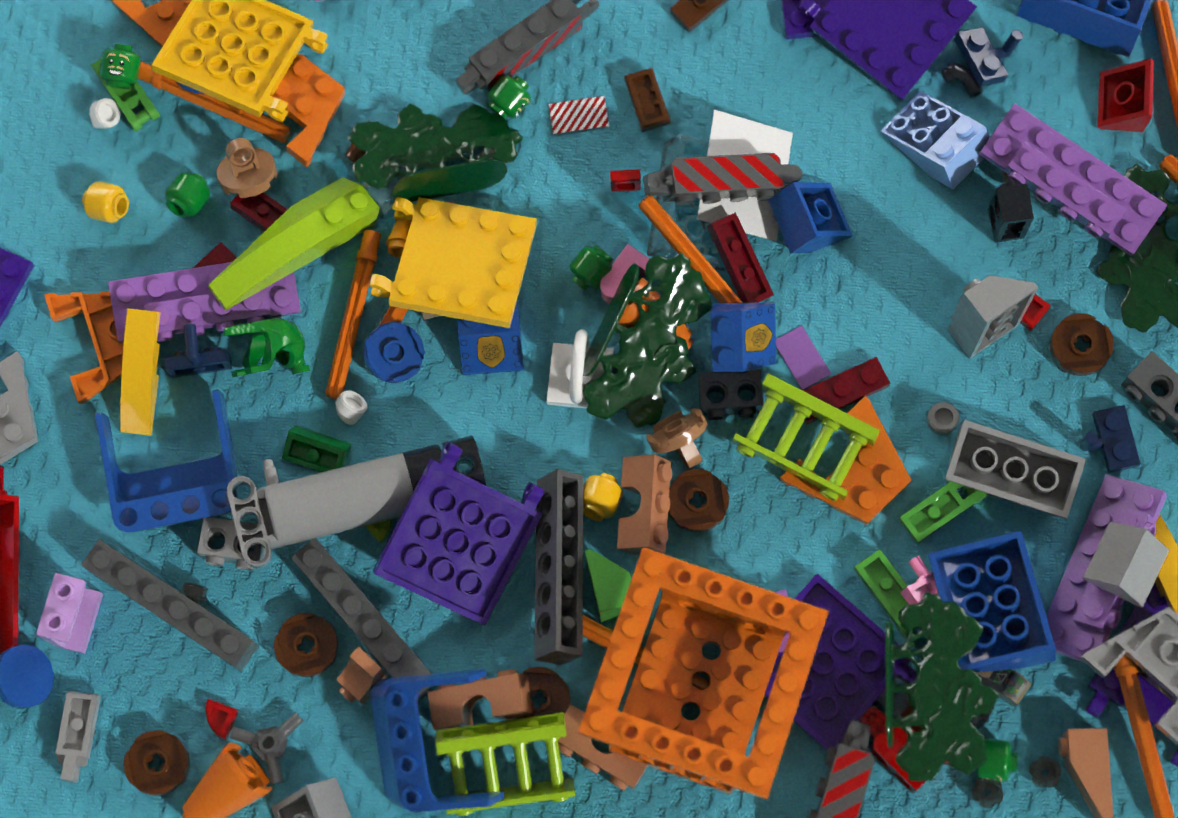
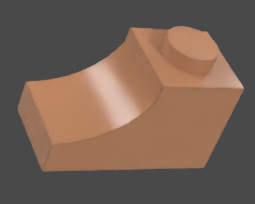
[336,647,389,705]

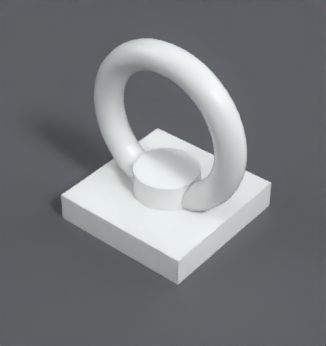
[546,329,614,408]

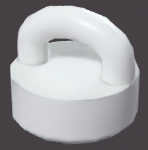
[90,98,120,129]
[335,391,368,425]

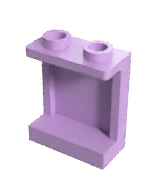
[36,573,103,654]

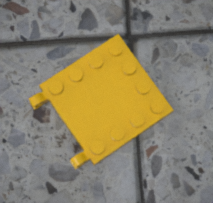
[152,0,328,122]
[369,197,537,328]

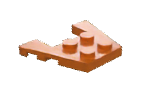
[111,0,191,47]
[224,54,345,167]
[44,291,124,405]
[780,396,911,525]

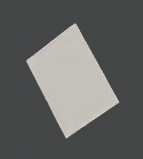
[697,110,793,242]

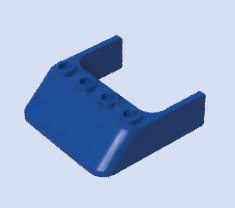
[95,390,238,533]
[370,669,504,812]

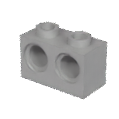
[197,517,266,571]

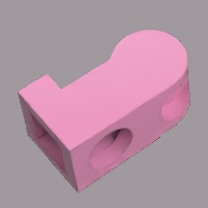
[600,244,649,304]

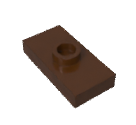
[670,0,729,33]
[624,68,670,132]

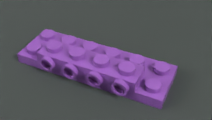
[979,103,1167,256]
[108,262,301,343]
[1046,474,1167,662]

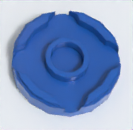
[363,322,425,383]
[0,644,54,709]

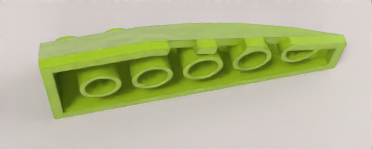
[208,177,380,311]

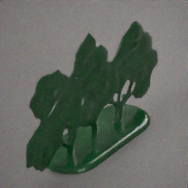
[348,103,523,202]
[1095,164,1178,333]
[583,252,712,428]
[885,592,1000,781]

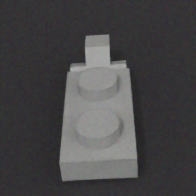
[55,691,101,783]

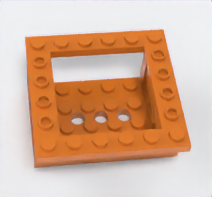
[578,547,829,800]

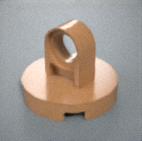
[216,138,278,198]
[646,408,708,469]

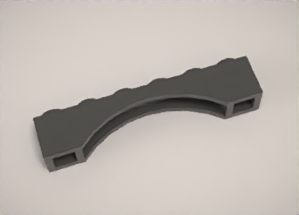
[291,538,437,704]
[81,539,259,672]

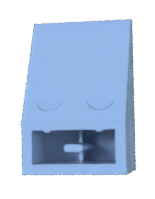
[881,91,990,190]

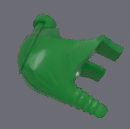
[224,318,310,378]

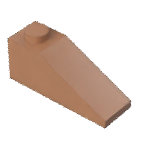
[1058,728,1113,818]

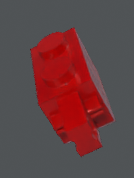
[859,706,926,794]

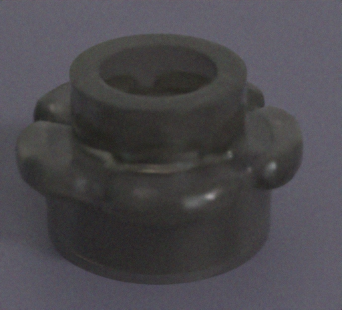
[178,582,208,605]
[1029,756,1062,788]
[971,779,1004,808]

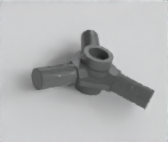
[230,712,304,785]

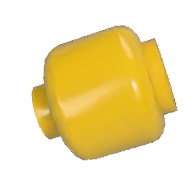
[82,181,129,223]
[583,473,623,521]

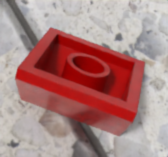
[1097,58,1154,132]

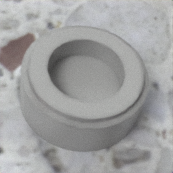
[927,402,959,435]

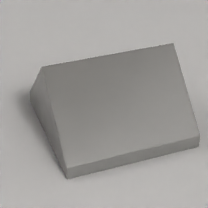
[1082,521,1169,608]

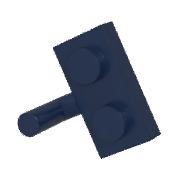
[954,27,1023,87]
[165,324,232,378]
[1080,405,1141,473]

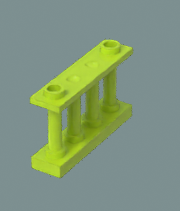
[733,373,880,502]
[436,712,576,816]

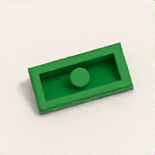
[282,426,352,472]

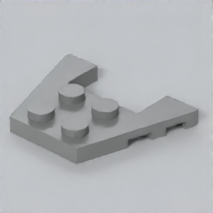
[0,351,38,465]
[1080,607,1178,745]

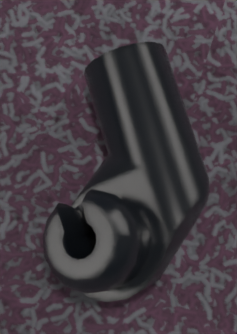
[941,62,983,98]

